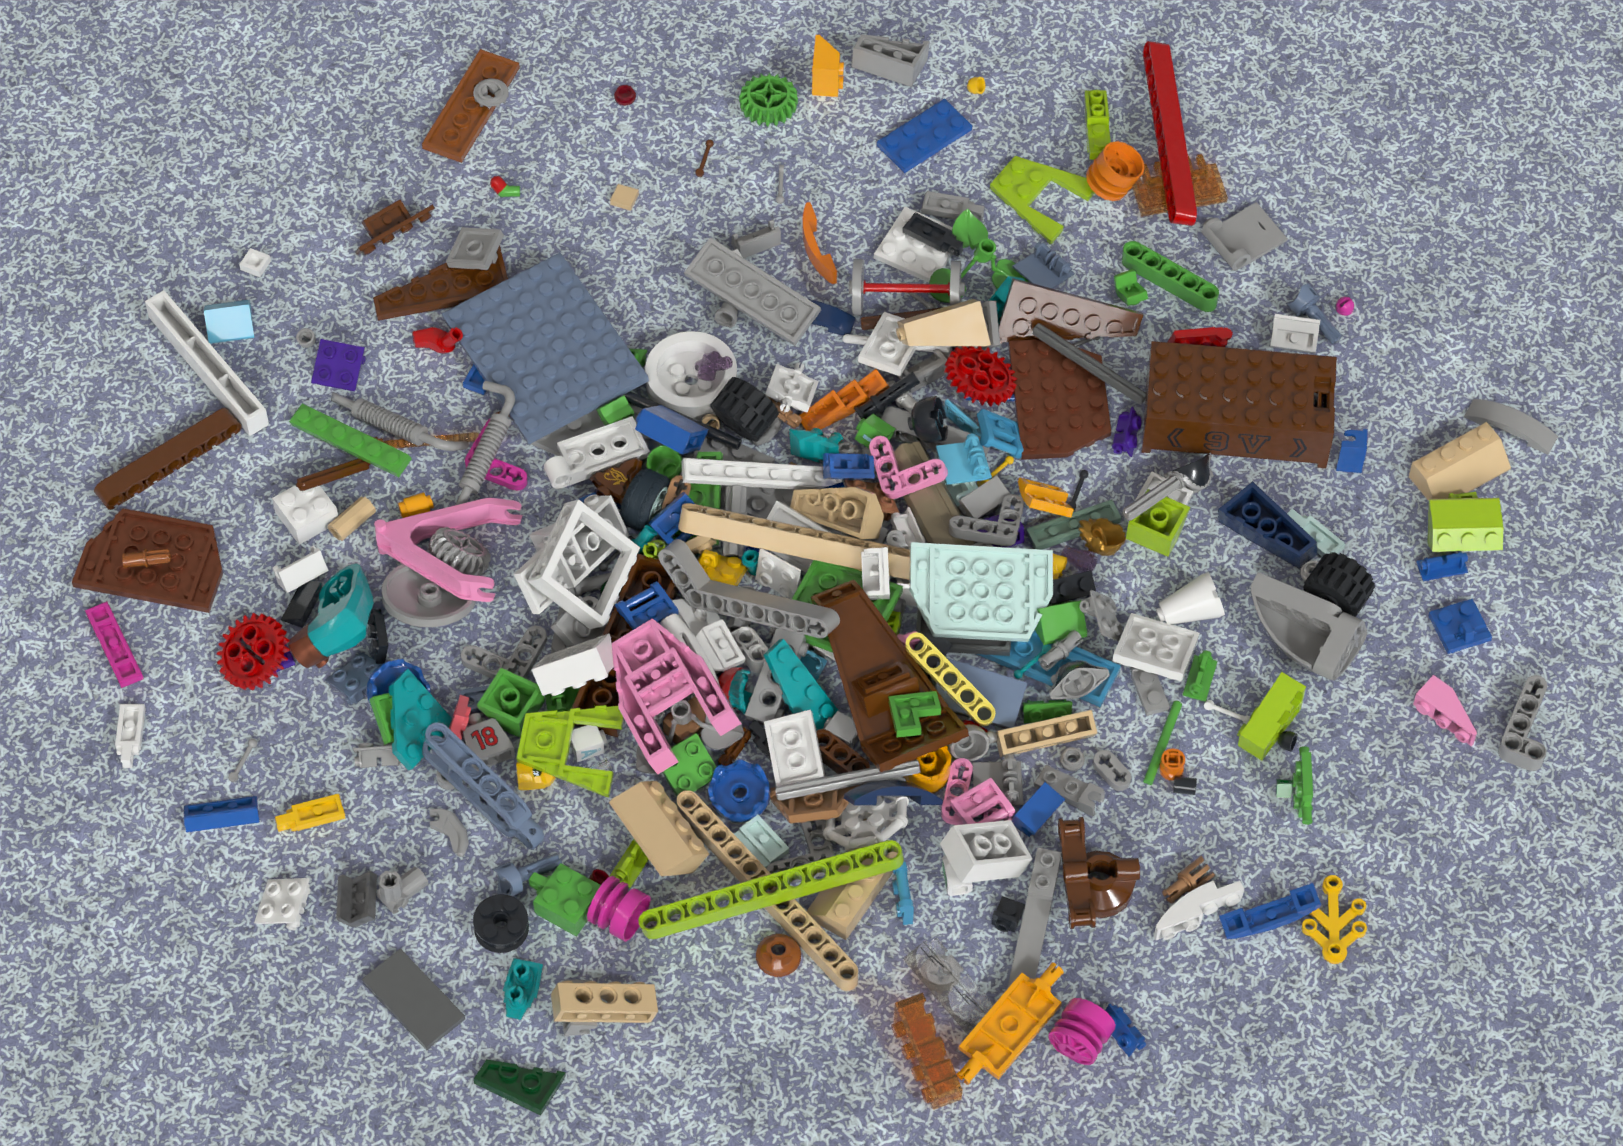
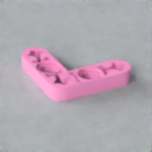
[869,436,948,499]
[942,758,1012,825]

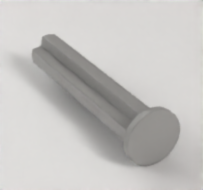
[1123,472,1184,521]

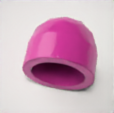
[1336,296,1354,316]

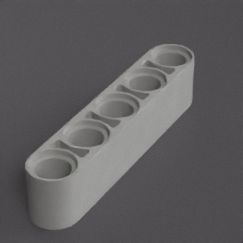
[881,407,990,456]

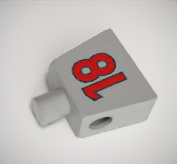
[463,713,515,771]

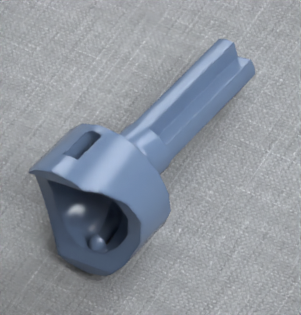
[1286,283,1342,344]
[492,853,562,896]

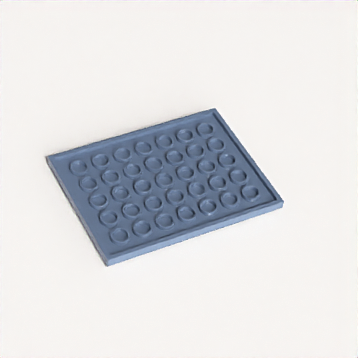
[442,252,649,445]

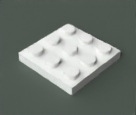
[874,207,953,282]
[1112,613,1200,682]

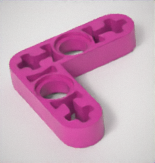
[465,418,528,491]

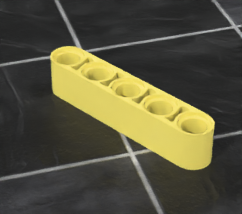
[905,632,996,726]

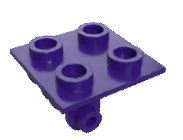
[311,339,366,392]

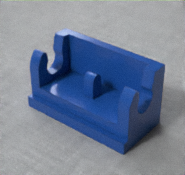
[1336,429,1368,473]
[823,453,875,480]
[1012,782,1065,837]

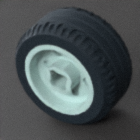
[620,469,671,532]

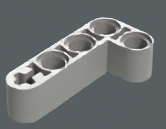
[1498,675,1547,771]

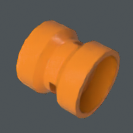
[1159,748,1186,780]

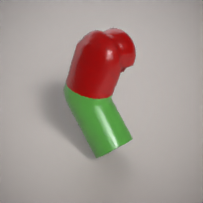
[490,176,520,197]

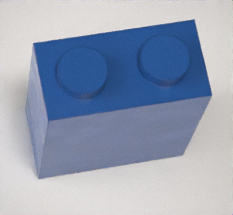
[635,405,709,454]

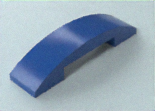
[1219,883,1322,940]

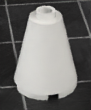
[1156,572,1225,625]

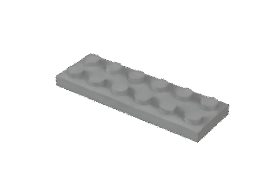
[684,237,821,346]

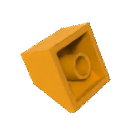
[812,35,844,97]

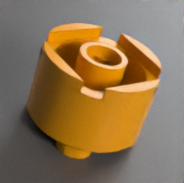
[903,746,951,794]

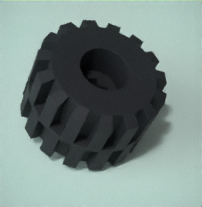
[710,377,779,442]
[1303,552,1375,617]

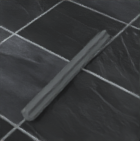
[1032,323,1146,404]

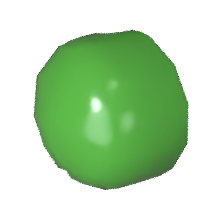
[646,445,683,481]

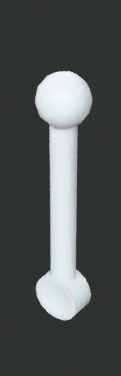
[1204,700,1250,724]

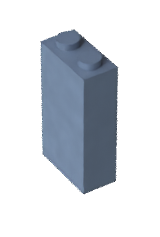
[933,658,1027,729]

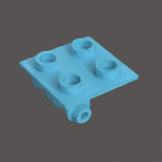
[936,433,992,485]

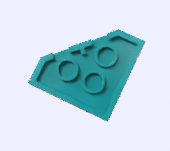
[389,669,452,771]

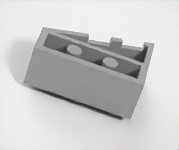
[851,34,930,87]

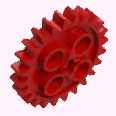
[944,346,1017,407]
[217,613,290,691]

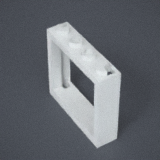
[528,499,640,629]

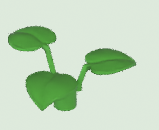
[929,209,1030,303]

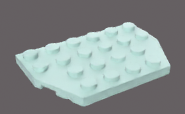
[909,542,1053,642]

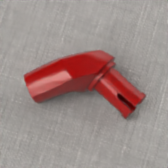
[412,327,463,354]

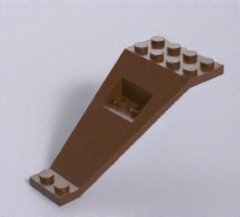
[811,580,969,773]

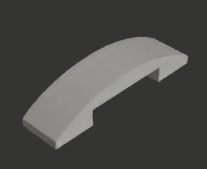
[1464,399,1558,455]

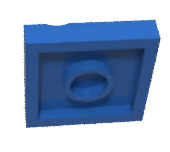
[1428,598,1492,654]

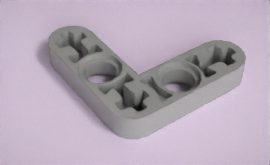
[949,494,1024,546]
[461,625,547,679]
[767,819,835,884]

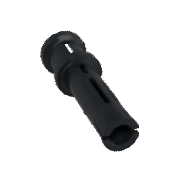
[854,371,920,420]

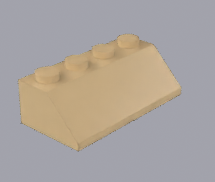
[1409,422,1511,501]
[609,781,709,876]
[806,848,898,940]

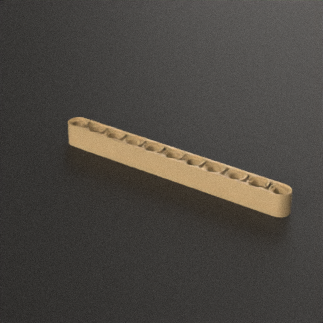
[678,503,910,580]
[677,790,858,991]

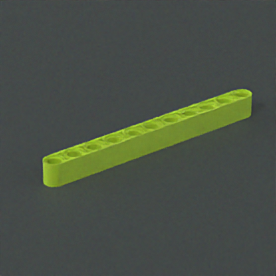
[638,840,904,939]

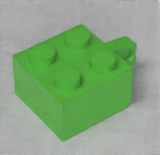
[529,863,601,937]

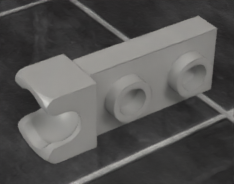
[1034,765,1105,816]

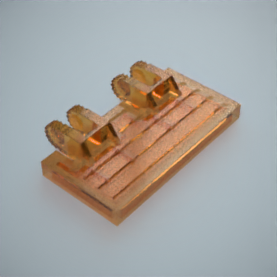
[1132,154,1228,217]

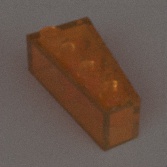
[891,992,963,1110]

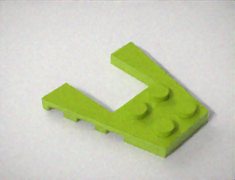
[990,156,1095,245]
[516,705,624,798]

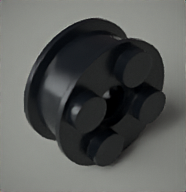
[473,894,529,953]

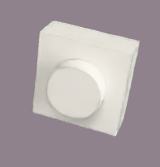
[239,248,271,277]

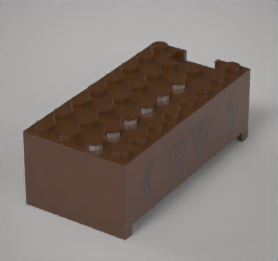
[1141,341,1337,469]

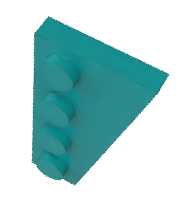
[764,639,839,731]

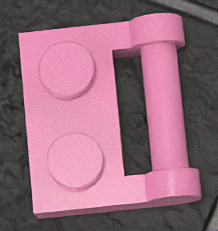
[950,778,1016,824]

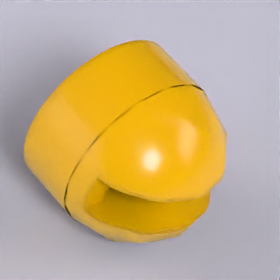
[967,77,985,94]

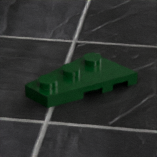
[474,1059,566,1116]

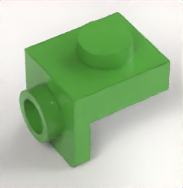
[1114,269,1148,306]

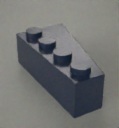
[1218,481,1317,569]

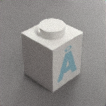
[570,725,607,762]

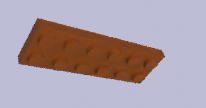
[422,49,520,163]

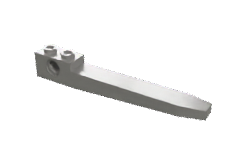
[1007,848,1062,989]

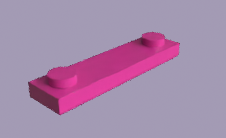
[85,601,144,688]

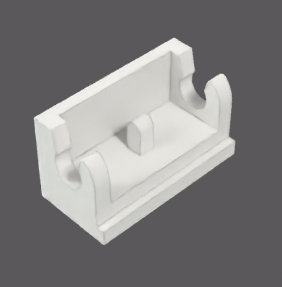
[272,545,328,593]
[861,547,890,600]

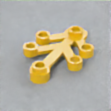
[1301,875,1367,964]

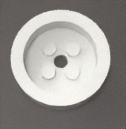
[645,331,737,421]

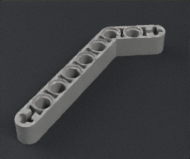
[658,539,840,638]

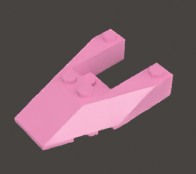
[612,619,741,775]

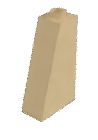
[896,299,991,346]

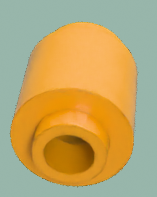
[398,492,434,518]

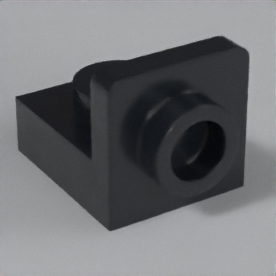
[991,896,1025,933]

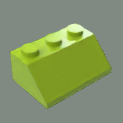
[1427,498,1504,552]

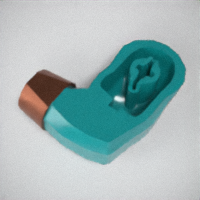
[289,563,374,668]

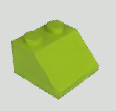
[1126,489,1190,557]

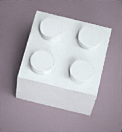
[272,485,338,545]

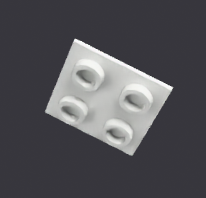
[755,548,802,599]
[254,878,311,930]

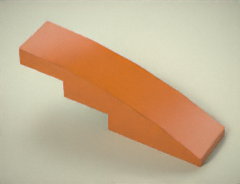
[799,369,890,431]

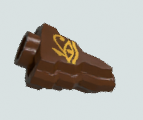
[590,457,643,506]

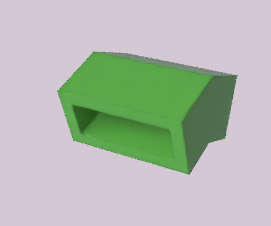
[596,396,635,426]

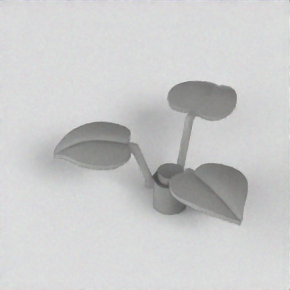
[636,693,744,774]

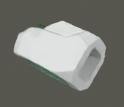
[942,855,973,896]

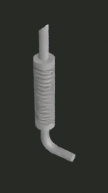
[455,381,515,505]
[331,392,469,451]

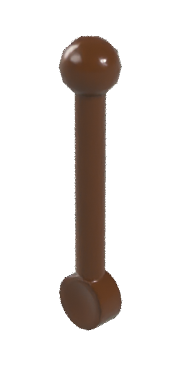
[695,139,714,177]

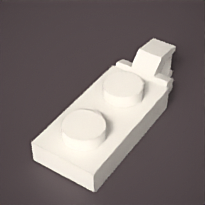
[115,704,146,768]

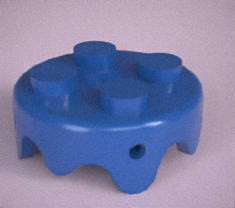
[367,659,431,705]
[708,760,771,822]

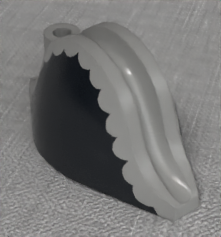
[1164,452,1214,494]
[1049,660,1110,699]

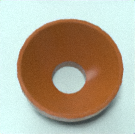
[756,934,801,977]

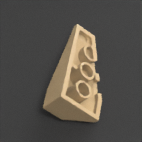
[790,487,884,539]

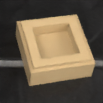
[610,184,639,211]

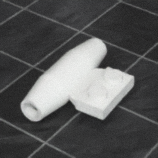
[660,614,745,686]

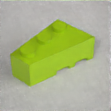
[1237,672,1306,760]

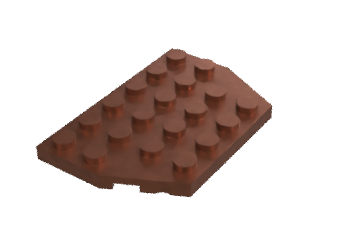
[1008,339,1111,460]
[72,508,223,613]

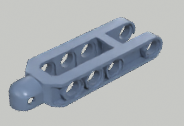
[422,722,544,850]

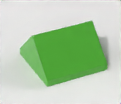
[1035,600,1087,645]

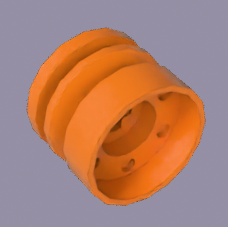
[1086,141,1145,201]

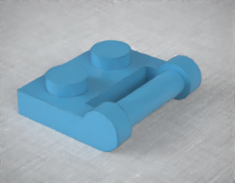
[977,409,1023,459]
[892,862,914,925]

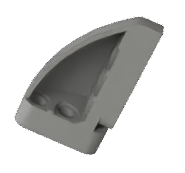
[1251,572,1367,681]

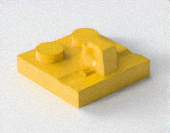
[698,549,747,586]

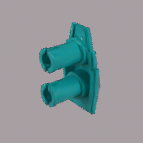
[789,428,844,463]
[503,958,543,1020]

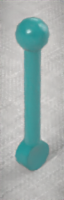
[1013,645,1051,679]

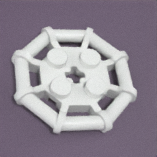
[823,796,909,851]

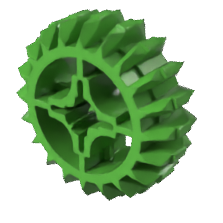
[739,72,798,127]

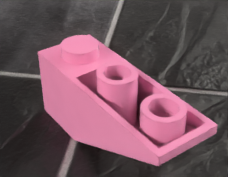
[1413,675,1477,746]

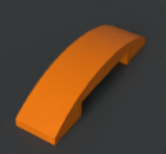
[803,202,837,284]

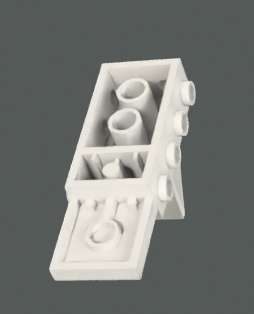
[514,495,629,614]

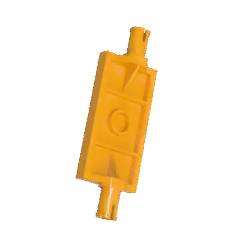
[956,962,1064,1085]

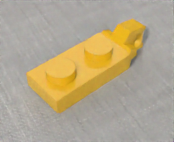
[275,794,346,832]

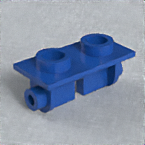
[1416,551,1468,582]
[1105,1003,1146,1057]

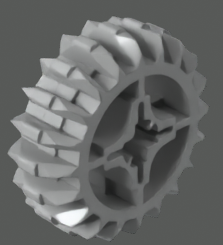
[428,527,491,576]

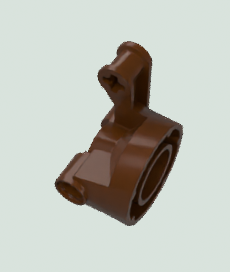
[1058,817,1140,929]

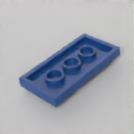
[877,98,973,173]

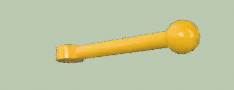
[977,456,1014,487]

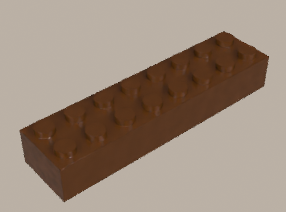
[572,553,679,738]

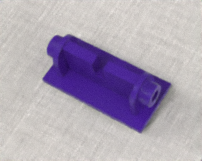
[1112,407,1142,457]

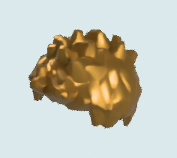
[1078,518,1126,556]

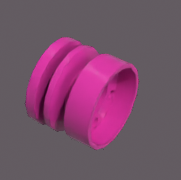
[587,876,651,942]
[1048,998,1116,1065]

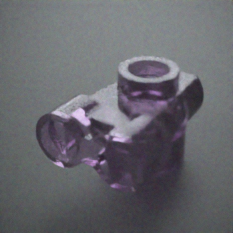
[695,351,733,381]

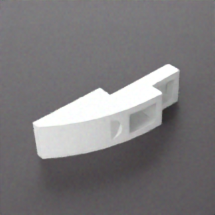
[1154,881,1244,940]

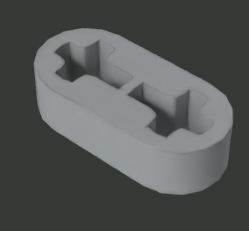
[1093,750,1131,791]

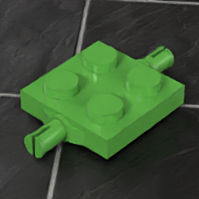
[1292,746,1313,825]

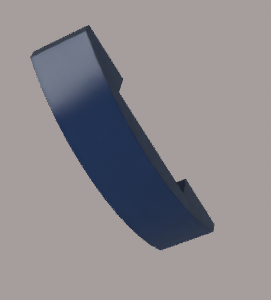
[808,299,856,336]
[844,780,943,805]

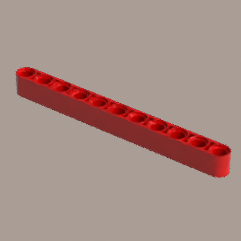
[1143,41,1197,226]

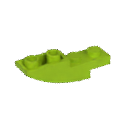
[1084,90,1111,160]

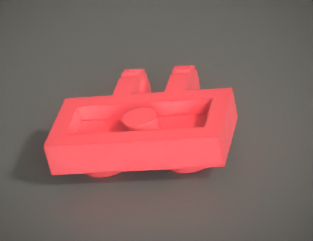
[449,695,471,740]

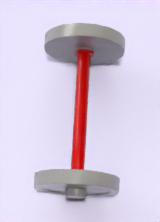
[849,259,965,316]

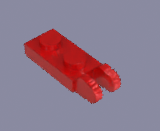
[1167,327,1233,347]

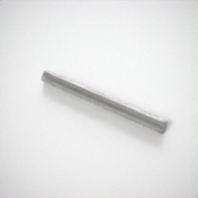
[775,759,920,800]

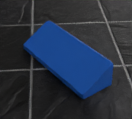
[184,796,260,833]

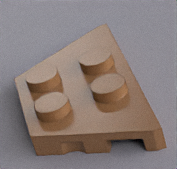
[770,785,860,823]

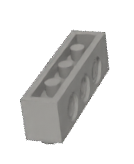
[745,628,809,725]

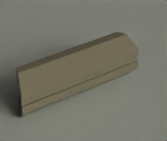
[887,441,977,546]

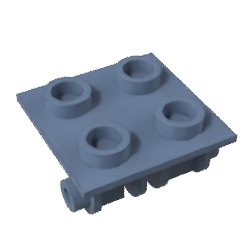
[1012,242,1075,289]
[325,652,381,705]

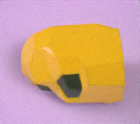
[516,762,556,791]

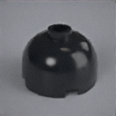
[908,396,948,443]

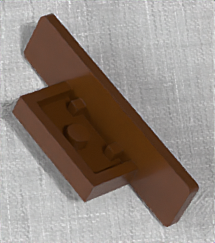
[355,200,435,256]

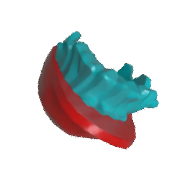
[718,666,753,714]

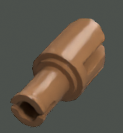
[1162,856,1215,904]

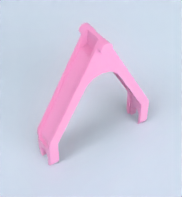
[374,498,523,602]

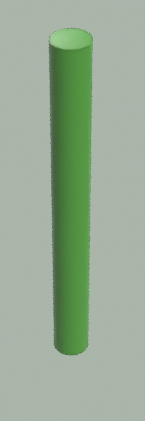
[1143,701,1182,785]

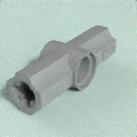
[723,485,747,558]

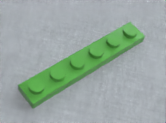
[289,403,412,478]

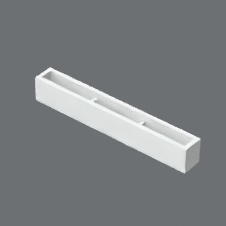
[145,290,269,436]

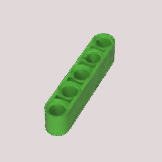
[1122,241,1219,312]

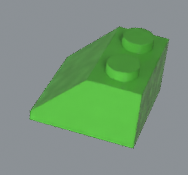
[477,668,545,738]

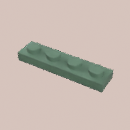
[1026,499,1122,550]

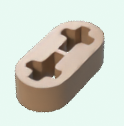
[662,475,691,510]

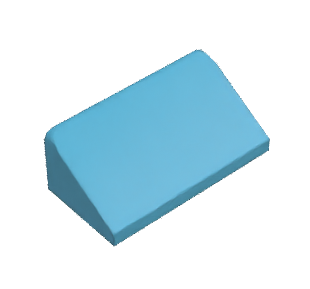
[944,399,982,437]

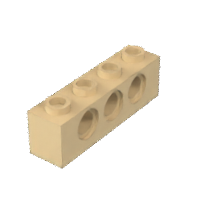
[996,710,1097,758]
[551,981,658,1023]

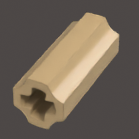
[328,496,376,541]

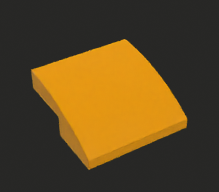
[1018,477,1074,518]

